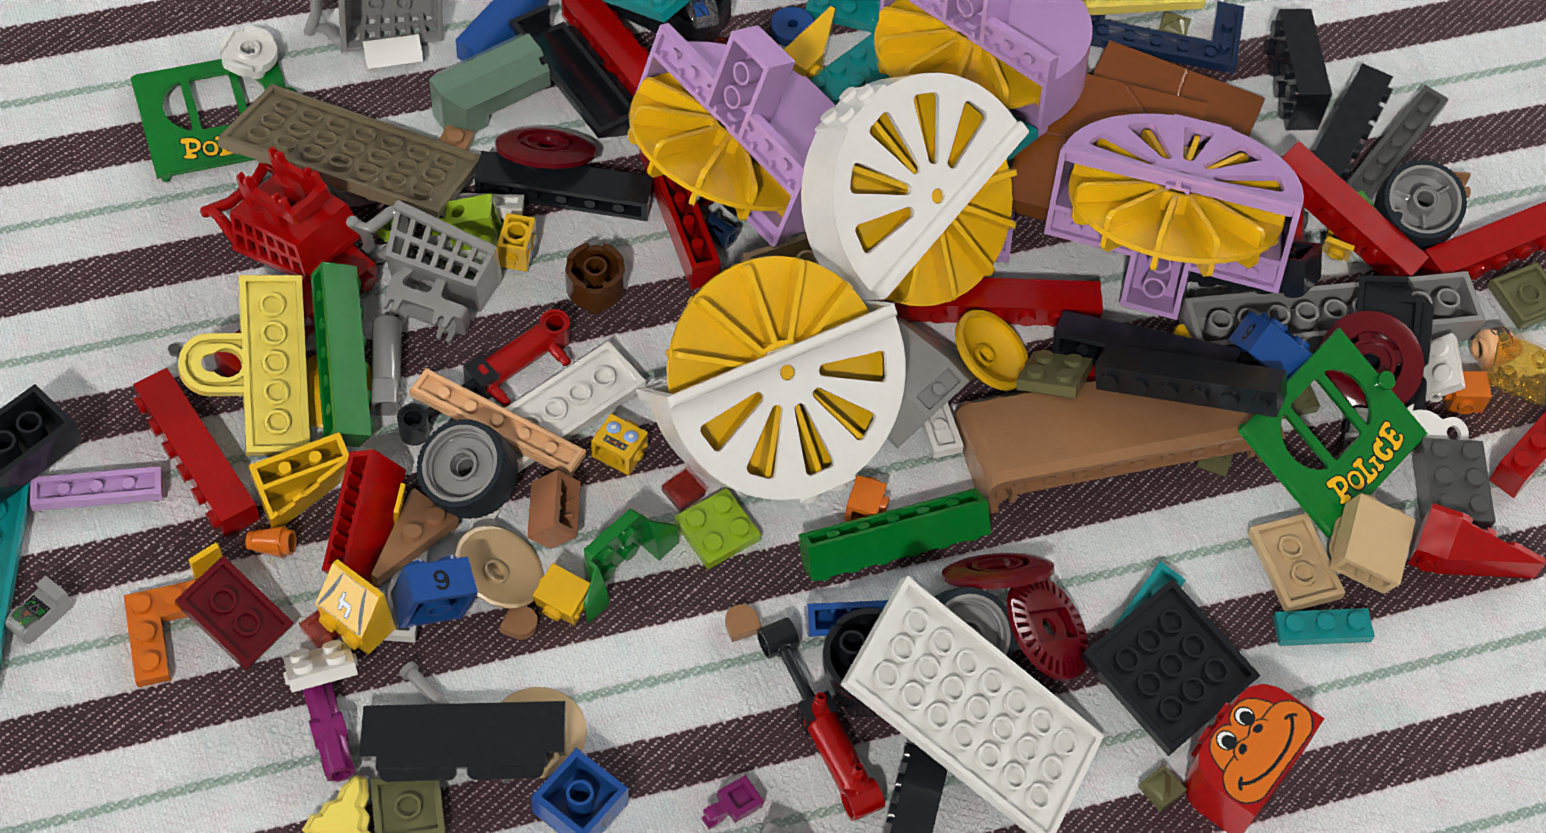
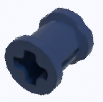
[705,212,740,249]

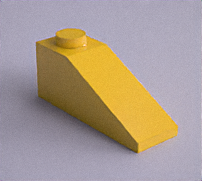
[784,6,835,79]

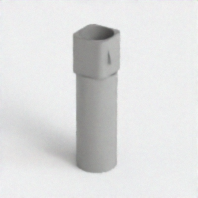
[370,315,402,416]

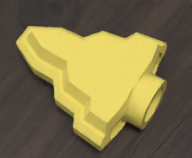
[302,775,370,833]

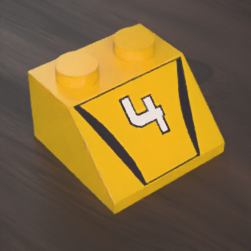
[316,559,396,655]

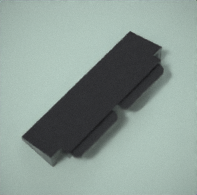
[509,4,633,138]
[1343,275,1434,450]
[359,701,566,782]

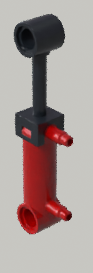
[397,309,571,446]
[756,617,885,821]

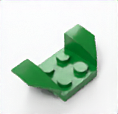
[583,508,679,624]

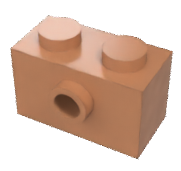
[527,470,580,549]

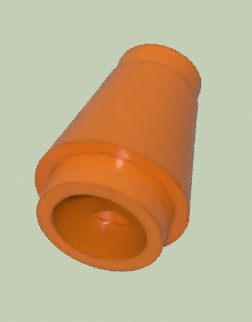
[245,526,297,558]

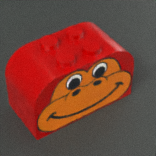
[1184,684,1325,833]

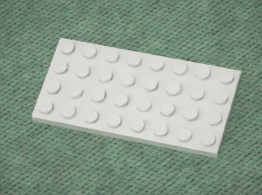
[840,576,1104,833]

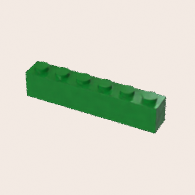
[311,262,374,447]
[798,488,991,582]

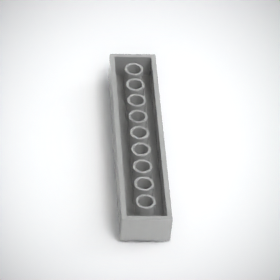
[1178,271,1486,362]

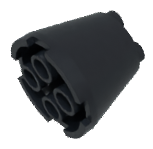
[822,608,883,717]

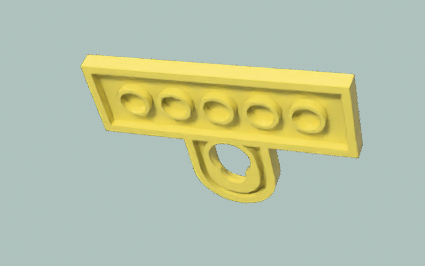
[178,275,310,456]

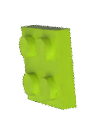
[674,488,761,570]

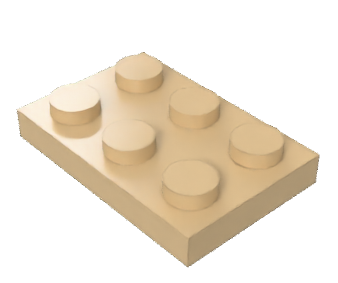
[1248,513,1346,611]

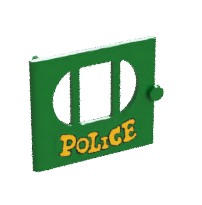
[130,59,297,182]
[1238,328,1428,538]

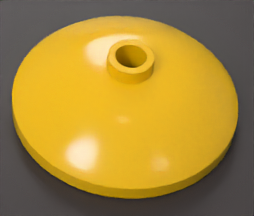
[955,310,1029,391]

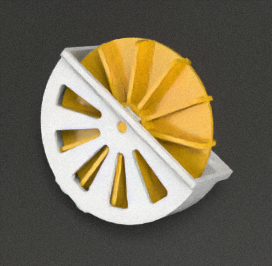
[801,73,1029,306]
[636,256,906,504]

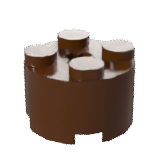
[565,243,625,314]

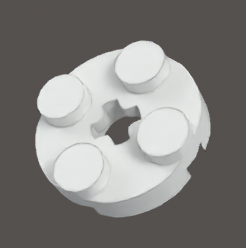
[220,26,278,79]

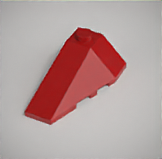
[1408,503,1546,579]

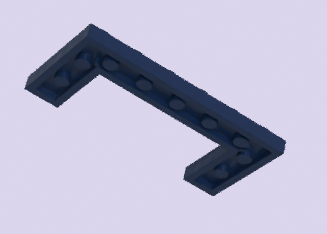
[1090,1,1245,74]

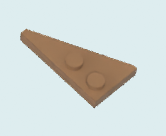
[371,488,458,587]

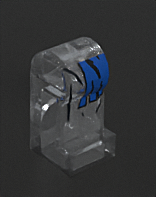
[686,0,719,29]

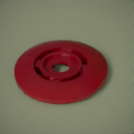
[495,126,597,169]
[1319,311,1424,409]
[942,553,1055,589]
[1007,578,1089,681]

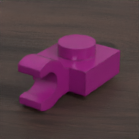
[701,775,764,829]

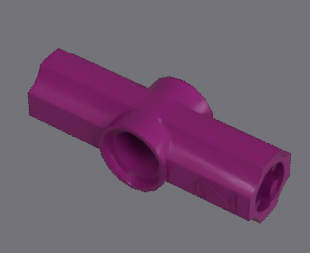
[303,682,356,782]

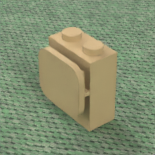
[1329,493,1416,594]

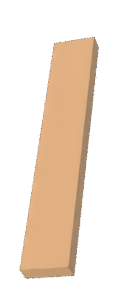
[409,368,586,477]

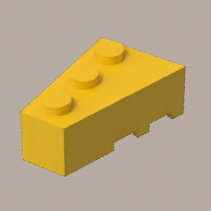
[248,432,349,528]

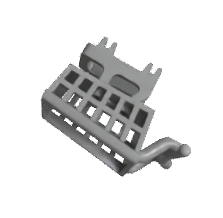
[304,0,443,53]
[346,200,502,344]

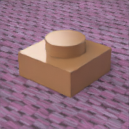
[439,125,474,151]

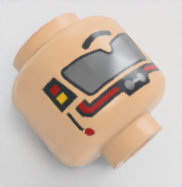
[1471,326,1519,367]

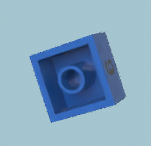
[1228,311,1312,379]
[391,555,478,628]
[531,748,628,833]

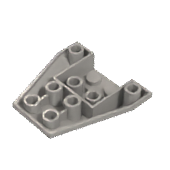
[887,315,975,449]

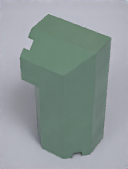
[429,33,551,133]

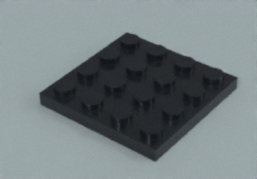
[1080,579,1261,757]

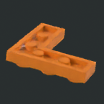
[124,580,196,688]

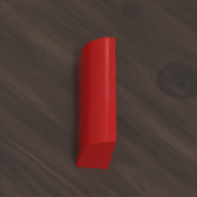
[321,449,406,588]

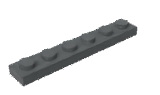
[1346,85,1449,201]

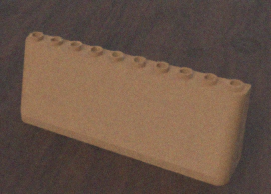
[954,360,1285,514]

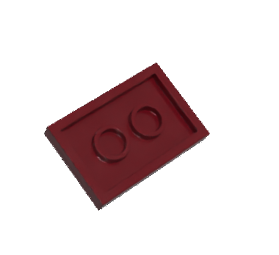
[174,555,294,671]

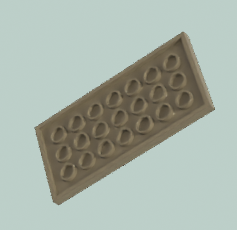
[218,84,480,219]

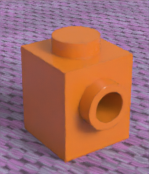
[1442,371,1492,414]
[844,475,890,522]

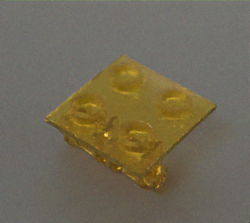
[1485,332,1546,406]

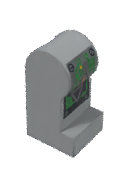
[5,576,74,643]

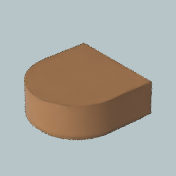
[725,604,762,642]
[499,606,538,640]

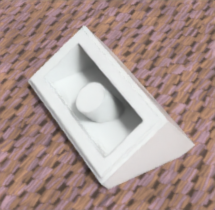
[363,34,424,70]

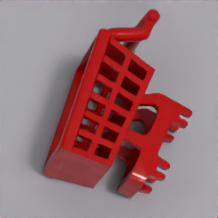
[200,146,361,283]

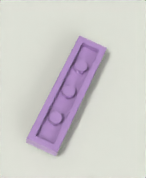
[30,466,163,511]

